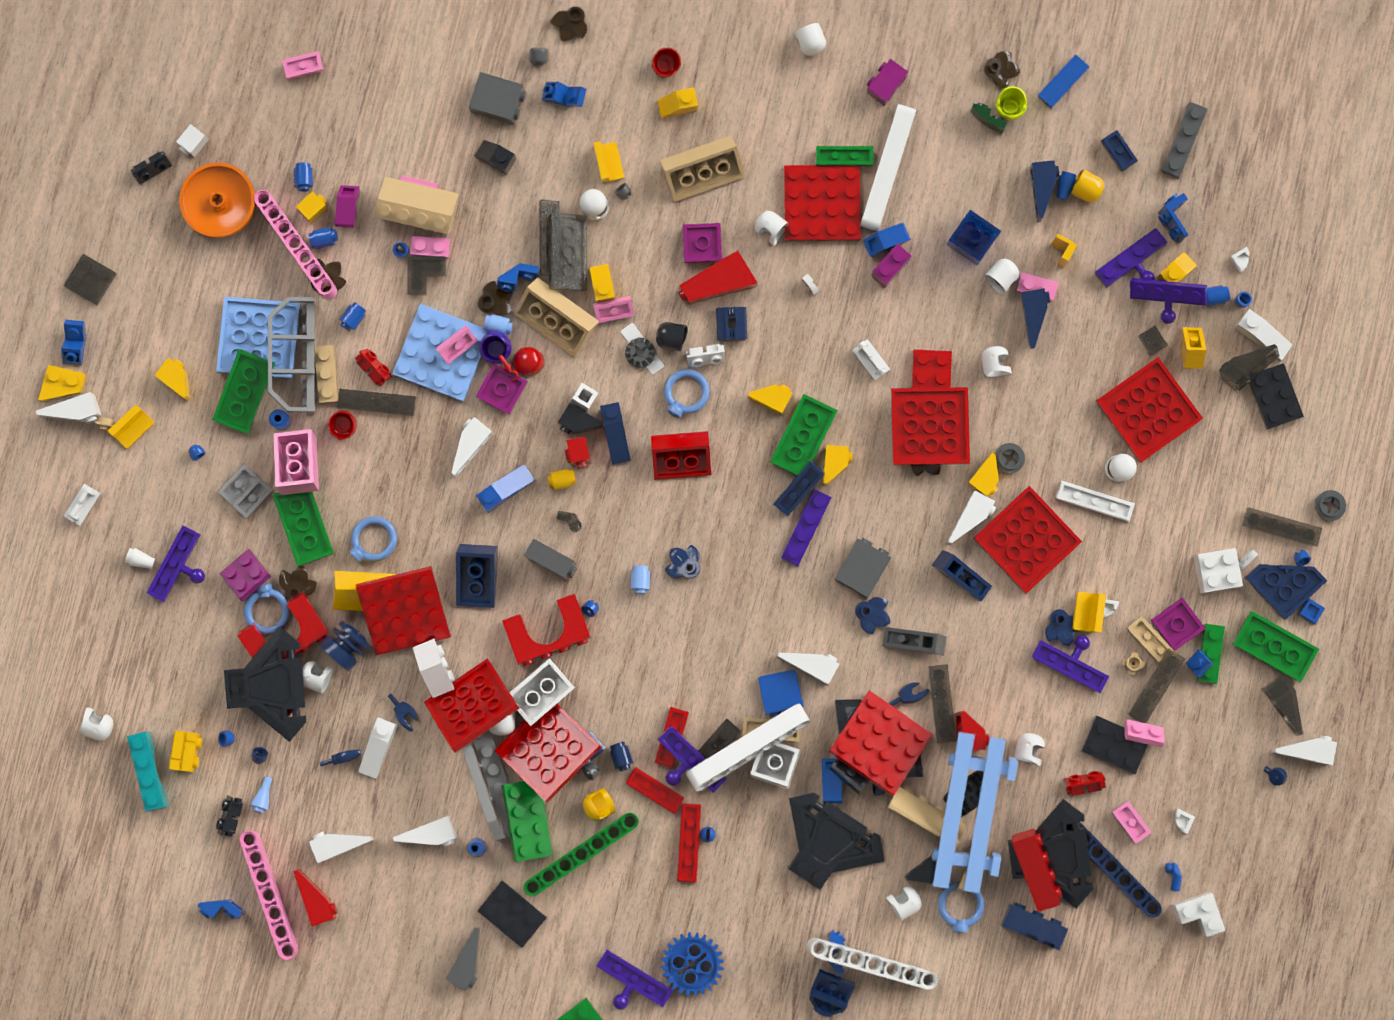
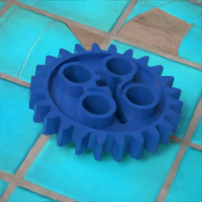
[661,932,724,996]

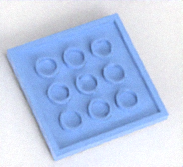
[216,297,301,379]
[392,304,488,402]

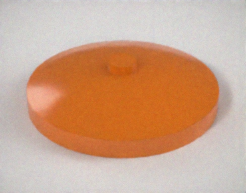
[179,162,256,238]

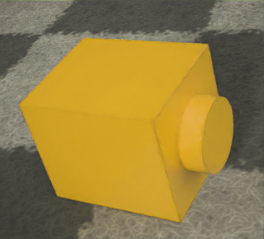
[296,191,328,224]

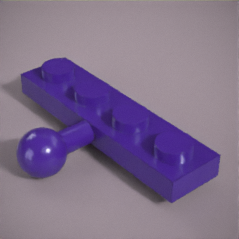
[1095,228,1167,288]
[1130,278,1207,324]
[147,525,205,602]
[1031,635,1109,694]
[658,725,727,793]
[597,949,673,1010]

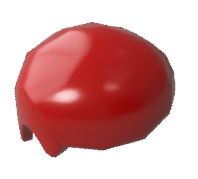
[651,47,681,78]
[513,347,545,375]
[328,410,357,440]

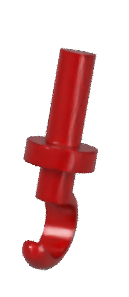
[498,355,519,381]

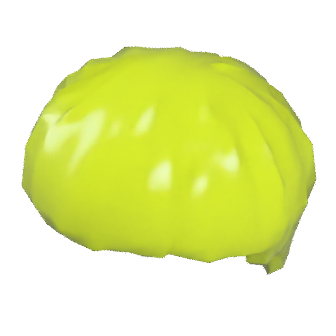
[995,86,1027,121]

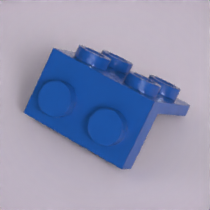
[1158,193,1188,243]
[758,670,804,717]

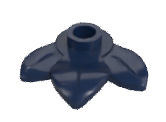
[665,545,700,578]
[855,597,890,634]
[1045,609,1078,646]

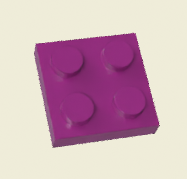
[683,223,722,263]
[476,363,528,415]
[219,549,272,601]
[1150,597,1205,651]

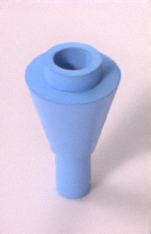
[250,777,272,813]

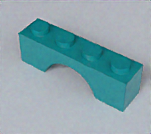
[127,731,169,812]

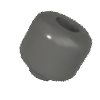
[529,47,548,66]

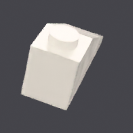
[1234,309,1292,361]
[36,392,102,424]
[452,417,493,477]
[947,491,996,545]
[777,653,839,685]
[358,717,398,779]
[1271,735,1337,765]
[393,816,458,847]
[309,832,374,863]

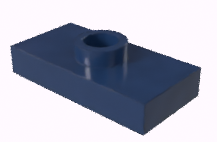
[1100,130,1138,172]

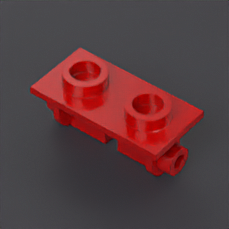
[355,349,393,387]
[1064,771,1106,796]

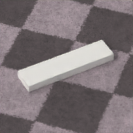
[1055,480,1135,522]

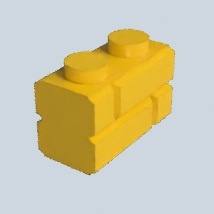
[169,730,203,772]

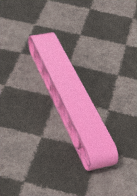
[254,190,337,300]
[240,830,298,960]

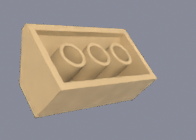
[660,135,745,202]
[374,176,459,234]
[513,278,599,357]
[886,785,966,847]

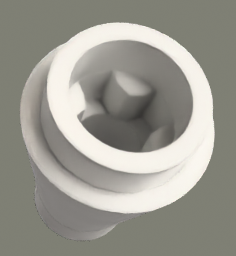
[125,548,155,569]

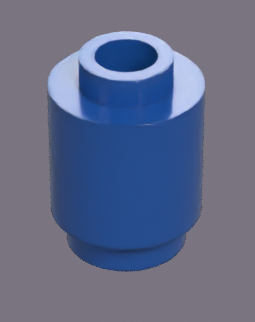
[294,162,313,192]
[309,227,338,249]
[1206,285,1230,307]
[339,302,366,331]
[269,409,291,431]

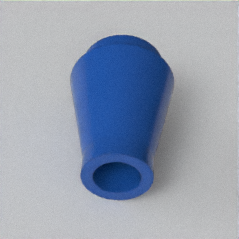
[1057,171,1077,200]
[467,838,486,857]

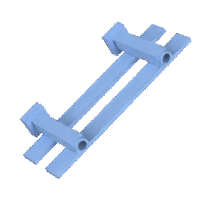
[932,732,1018,893]

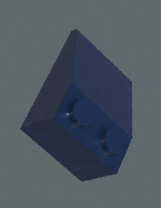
[456,544,498,608]

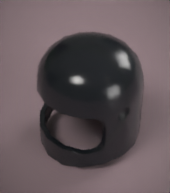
[656,322,688,352]

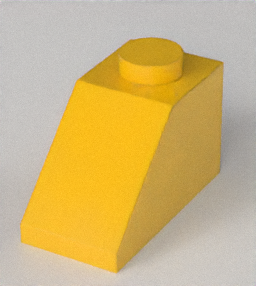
[657,87,698,119]
[1156,252,1197,282]
[590,264,615,303]
[1182,327,1206,369]
[154,357,190,401]
[748,384,793,416]
[823,445,852,486]
[967,452,999,497]

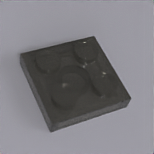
[63,254,117,306]

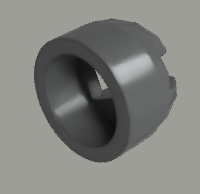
[615,183,631,200]
[582,763,600,781]

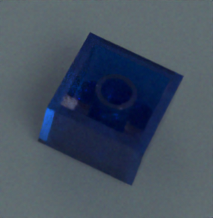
[946,210,1001,266]

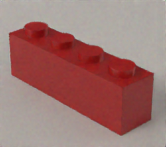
[1012,828,1062,912]

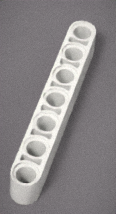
[860,104,916,232]
[686,704,810,791]
[806,938,938,990]

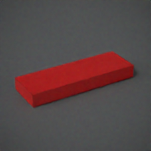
[654,707,689,768]
[625,767,685,814]

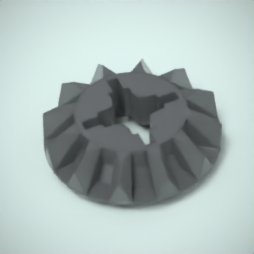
[625,337,655,368]
[995,443,1025,474]
[1315,490,1346,521]

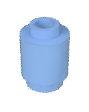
[484,314,513,336]
[630,565,650,594]

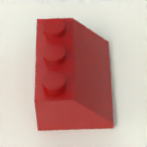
[651,431,711,480]
[955,711,989,751]

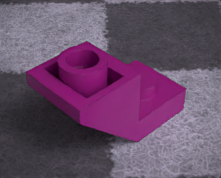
[335,185,360,228]

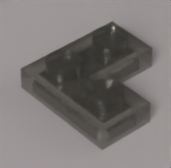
[407,256,446,295]

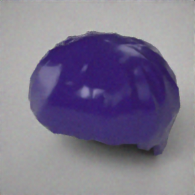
[479,331,512,364]

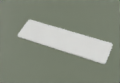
[621,323,664,374]

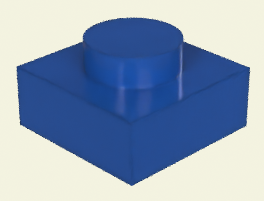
[1186,650,1213,677]

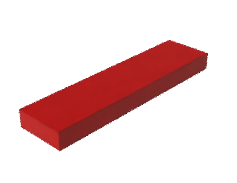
[677,803,701,883]

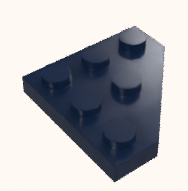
[1244,564,1327,620]

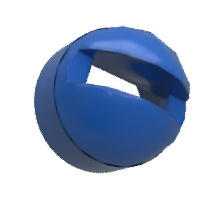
[393,242,409,257]
[1235,291,1252,308]
[188,445,206,461]
[1294,550,1311,566]
[582,600,599,617]
[218,731,235,747]
[700,827,716,842]

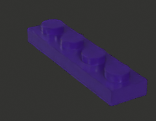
[781,489,832,566]

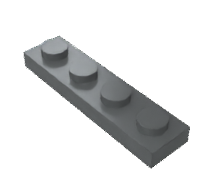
[1161,102,1208,179]

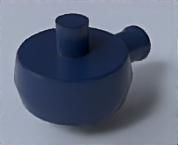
[1263,766,1287,786]

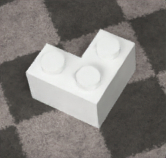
[413,639,455,698]
[1171,892,1225,937]

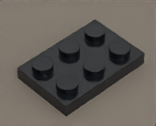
[1247,363,1304,430]
[1081,716,1148,774]
[477,880,547,948]

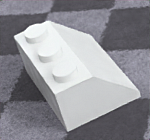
[510,658,575,726]

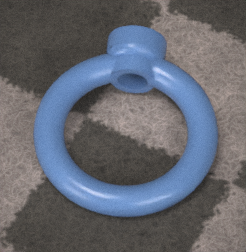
[664,369,710,418]
[349,516,397,562]
[244,584,290,635]
[938,881,984,933]

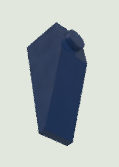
[1030,160,1059,222]
[1021,288,1050,349]
[600,402,631,465]
[932,550,992,601]

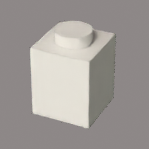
[176,124,208,157]
[569,383,598,412]

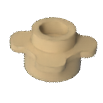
[94,417,114,431]
[1122,652,1145,675]

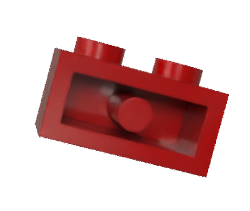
[565,436,592,469]

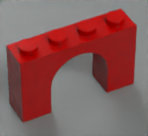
[237,591,328,659]
[502,594,591,667]

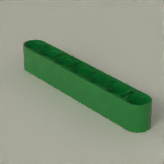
[524,813,639,896]

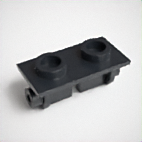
[131,151,172,184]
[216,795,243,837]

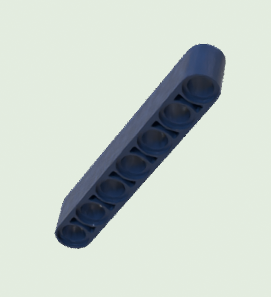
[1079,822,1162,918]

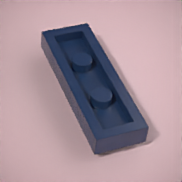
[773,460,825,516]

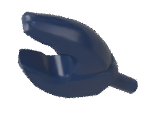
[889,682,929,706]
[388,693,418,732]
[320,750,361,767]

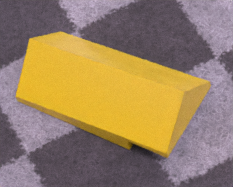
[332,571,396,611]

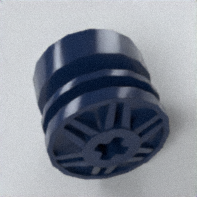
[319,620,371,672]

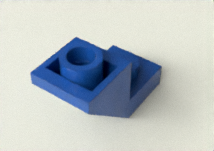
[542,82,587,107]
[863,223,911,257]
[497,263,539,292]
[61,319,86,365]
[822,758,842,804]
[197,899,245,919]
[828,930,846,976]

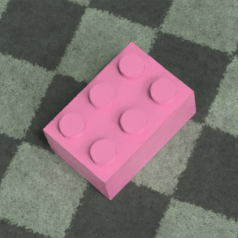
[274,429,319,495]

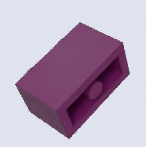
[867,58,908,106]
[871,243,912,288]

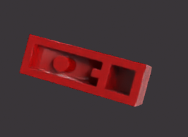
[293,869,338,927]

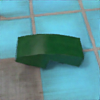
[970,103,1007,134]

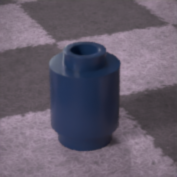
[609,741,633,772]

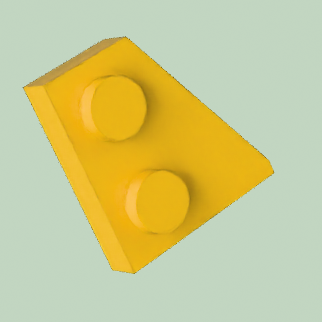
[38,365,86,401]

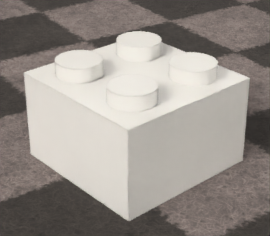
[1194,548,1243,594]
[750,743,800,790]

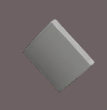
[218,464,273,518]

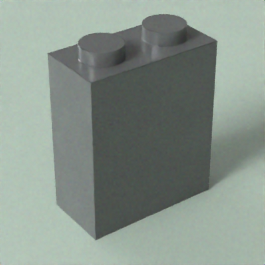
[469,72,526,125]
[834,538,891,599]
[524,539,577,581]

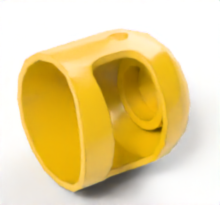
[1071,169,1104,203]
[582,787,616,821]

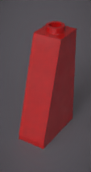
[678,250,758,305]

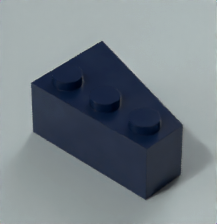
[1001,902,1068,951]

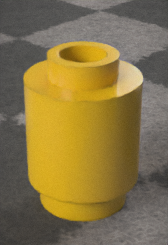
[547,469,576,491]

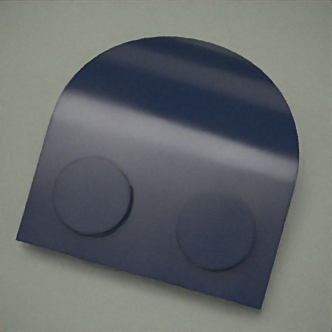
[809,969,856,1017]

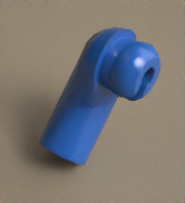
[1165,862,1182,892]

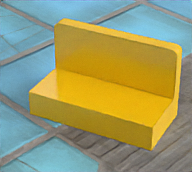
[594,141,624,183]
[1051,234,1078,268]
[108,404,154,449]
[1072,592,1106,633]

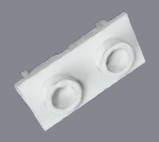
[852,339,890,380]
[686,344,726,368]
[64,484,101,526]

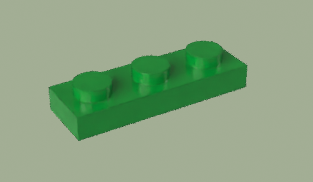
[816,146,873,166]
[1197,624,1225,684]

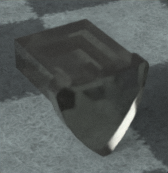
[1138,326,1168,356]

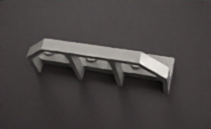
[268,297,315,415]
[462,730,510,841]

